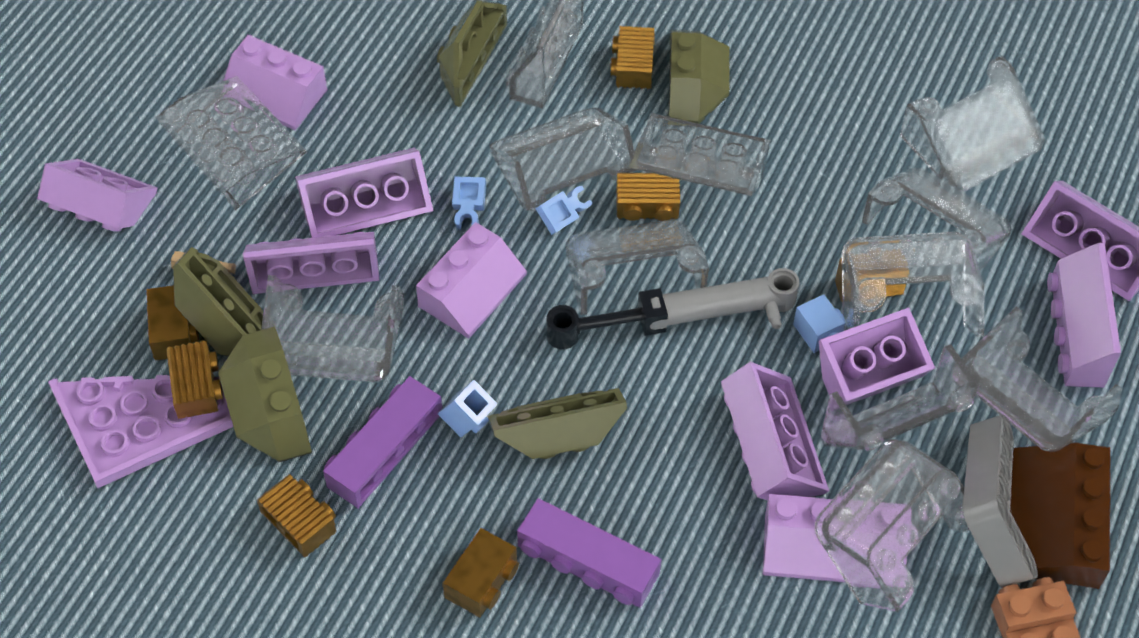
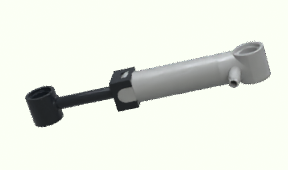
[547,268,800,349]

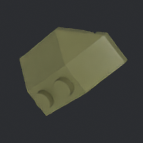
[437,0,507,107]
[669,30,730,125]
[173,247,271,356]
[218,327,312,462]
[488,388,627,459]

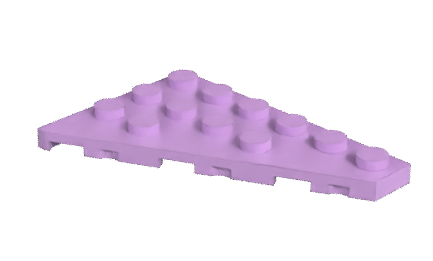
[48,375,233,488]

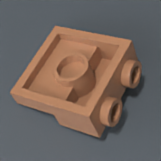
[991,577,1081,638]

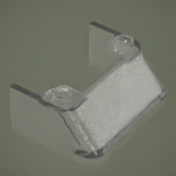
[842,232,984,337]

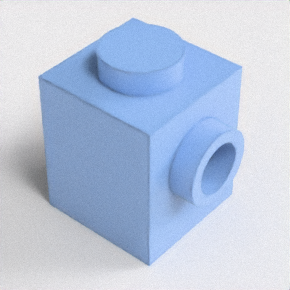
[793,294,845,353]
[437,380,497,438]

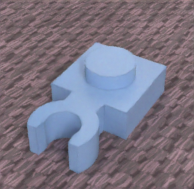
[452,177,486,230]
[535,186,592,235]

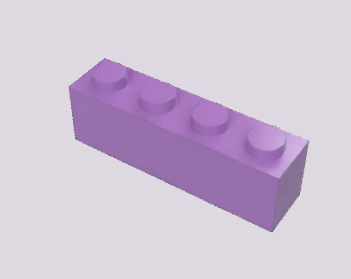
[323,376,442,508]
[517,498,662,608]

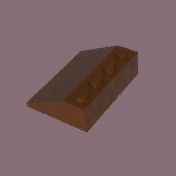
[1010,443,1111,589]

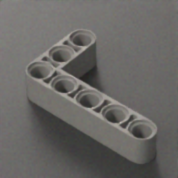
[963,414,1038,587]

